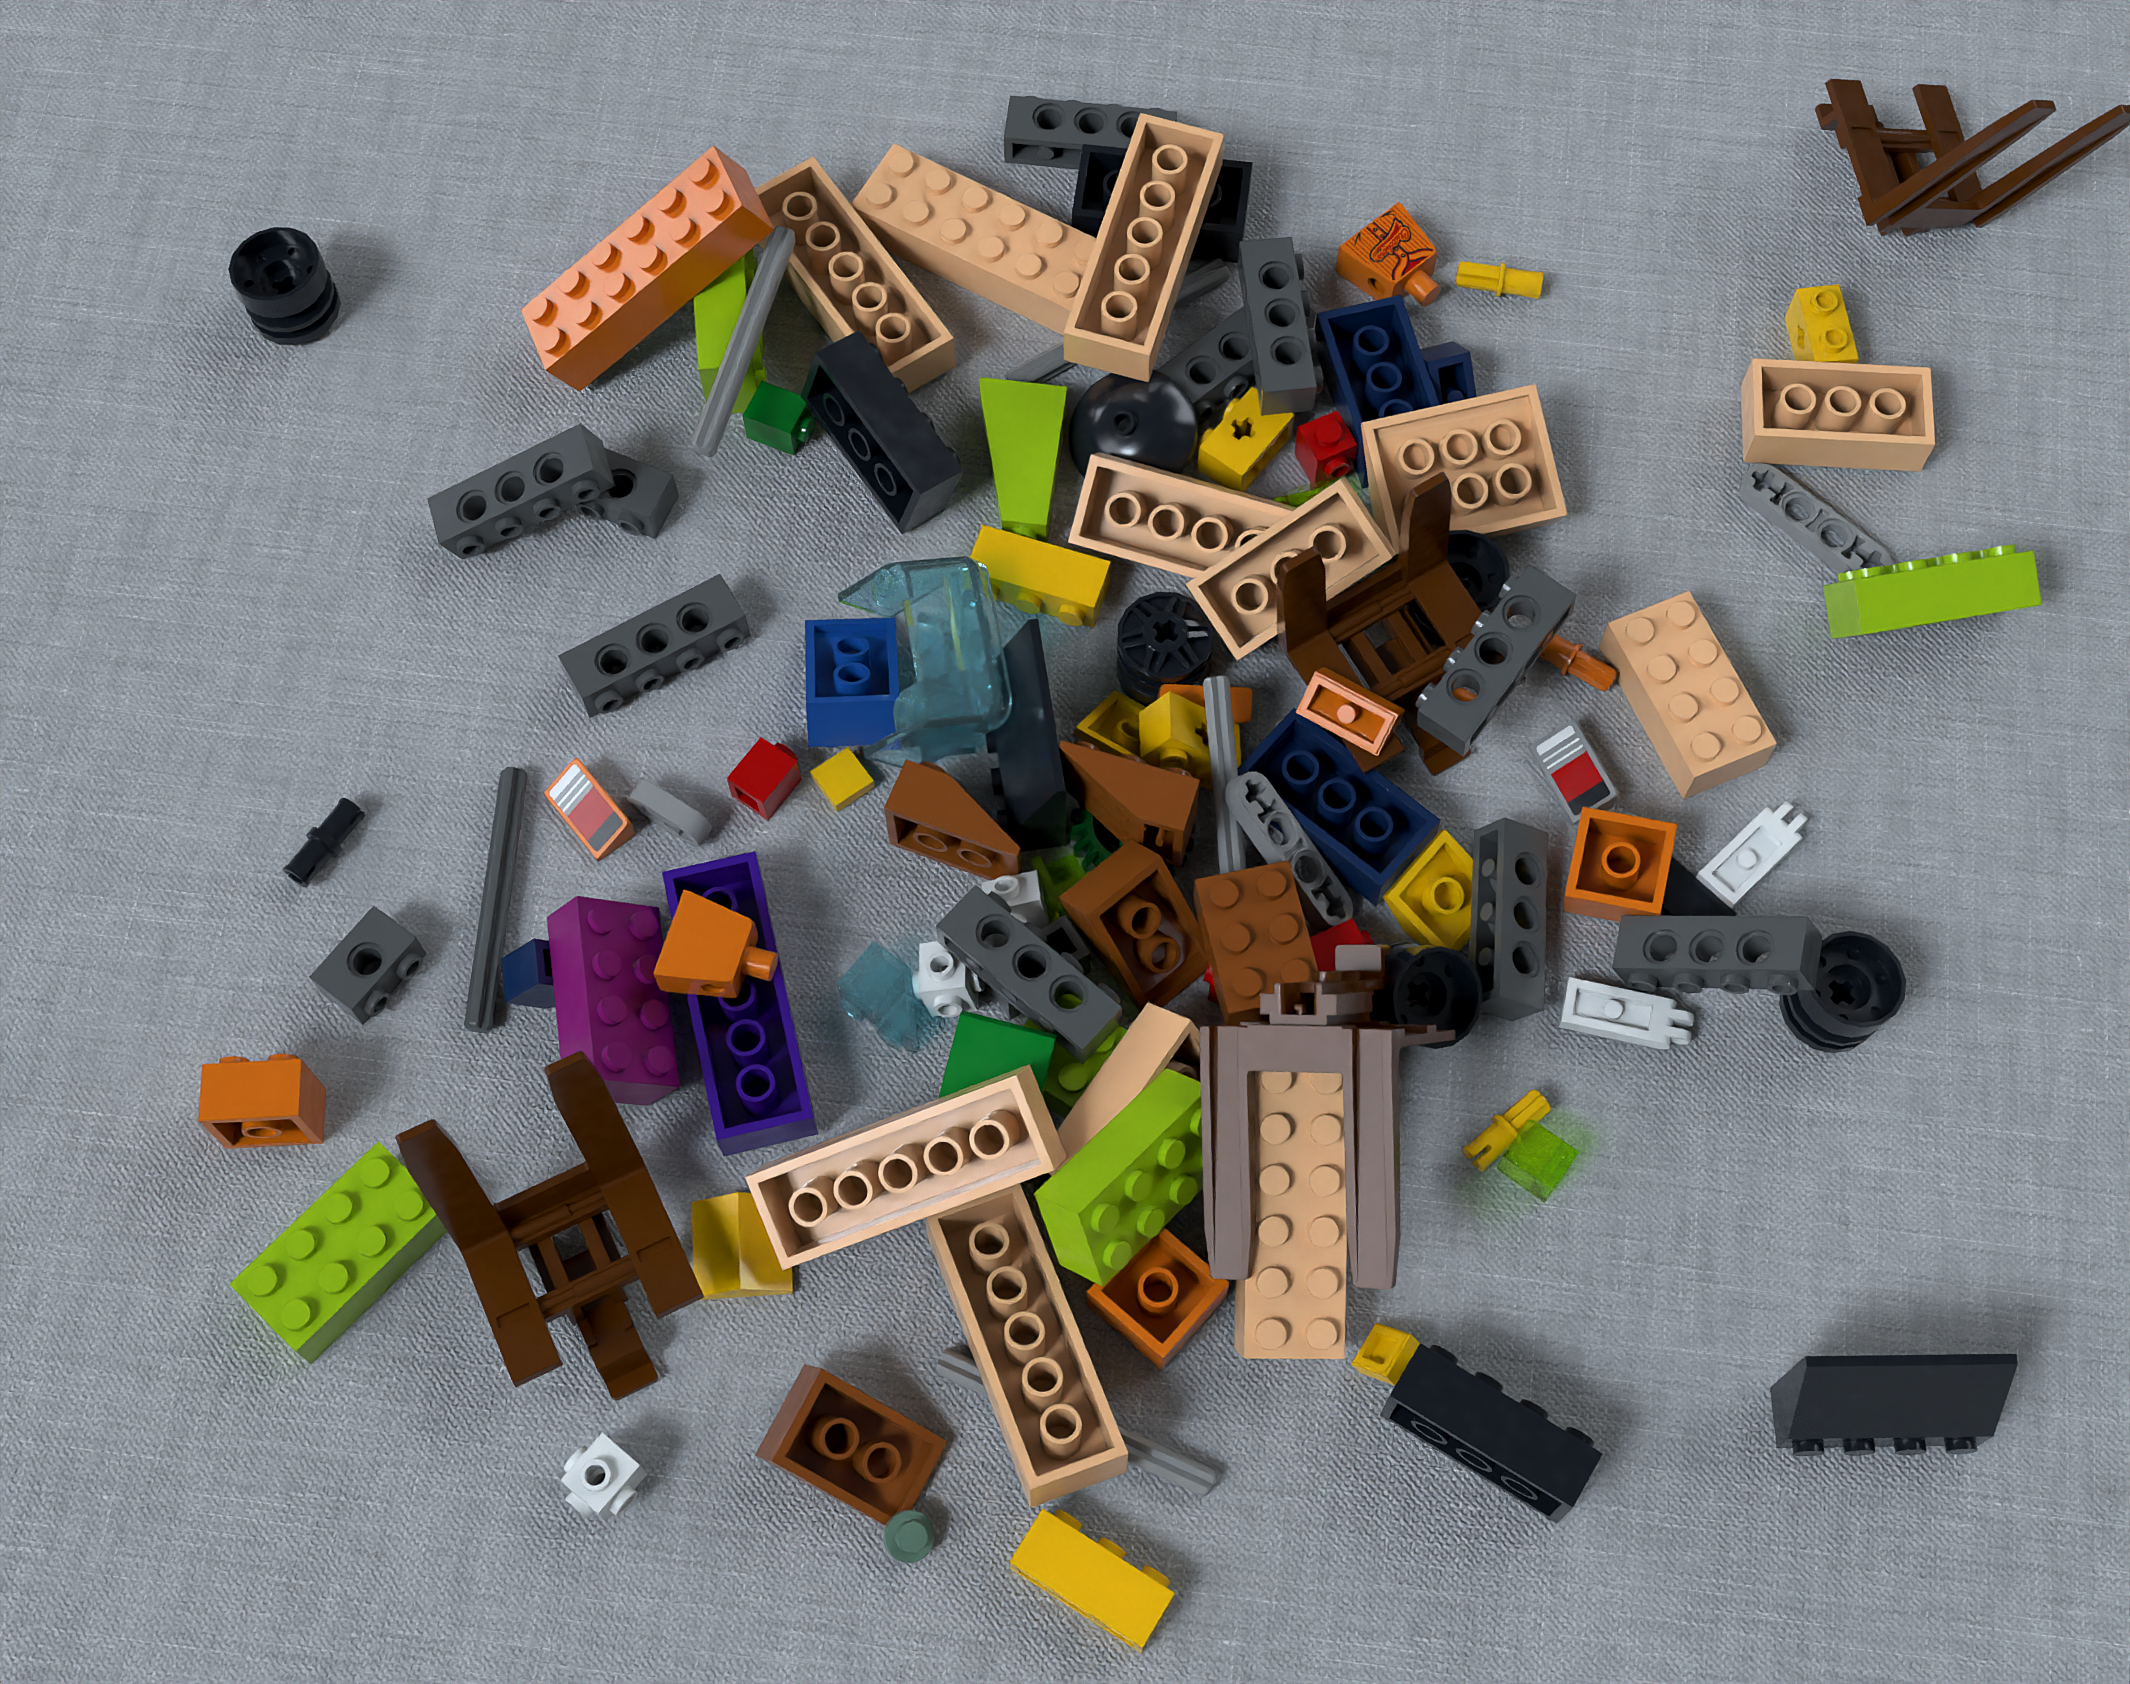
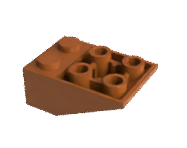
[1059,740,1200,867]

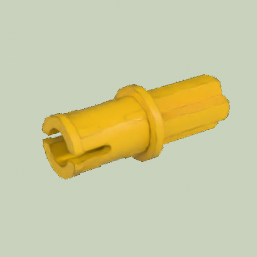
[1455,261,1543,300]
[1462,1089,1551,1172]

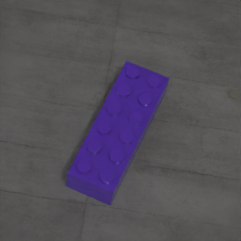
[662,851,818,1157]

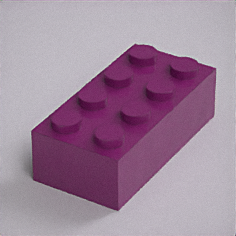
[547,896,679,1106]

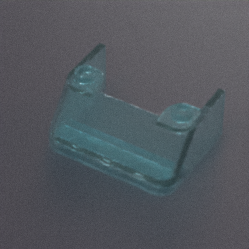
[838,556,1012,768]

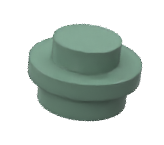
[883,1510,935,1563]

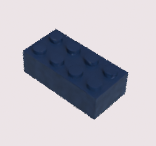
[1315,295,1440,489]
[1237,708,1441,907]

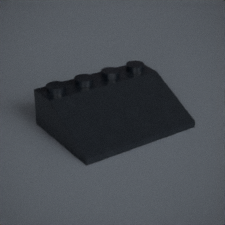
[978,619,1067,852]
[1770,1354,2018,1456]

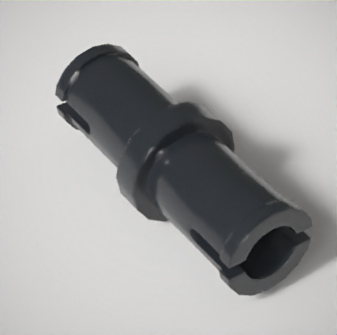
[282,797,365,888]

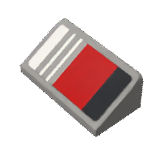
[1529,719,1618,826]

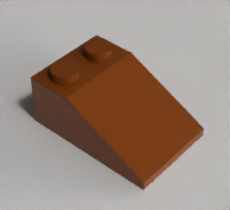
[884,759,1022,880]
[1059,839,1209,1013]
[755,1364,948,1526]

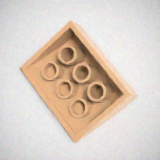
[1361,384,1567,562]

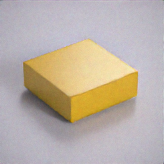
[810,747,875,812]
[1351,1322,1420,1386]

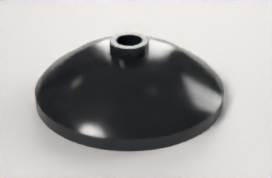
[1069,370,1198,479]

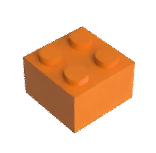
[1563,807,1678,922]
[198,1054,326,1149]
[1087,1227,1229,1371]

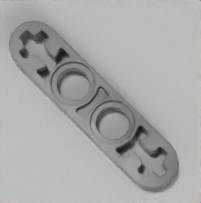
[1739,463,1892,573]
[1224,772,1353,931]

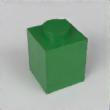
[742,381,815,455]

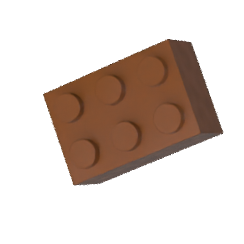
[1193,860,1318,1025]

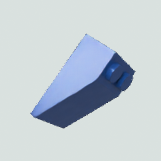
[805,617,901,748]

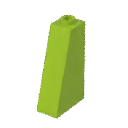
[979,377,1068,543]

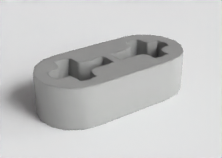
[627,780,712,847]

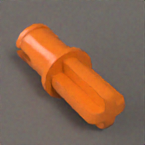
[1539,635,1618,691]

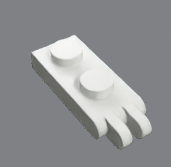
[1696,801,1808,909]
[1558,977,1694,1050]

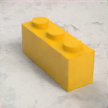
[965,524,1111,628]
[1009,1508,1175,1653]

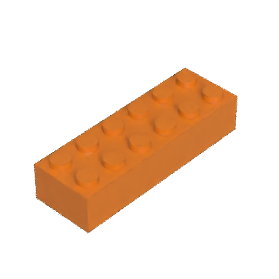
[521,145,774,392]

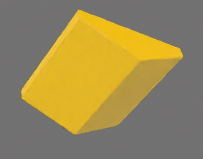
[1073,690,1162,769]
[1383,829,1473,951]
[692,1192,794,1300]

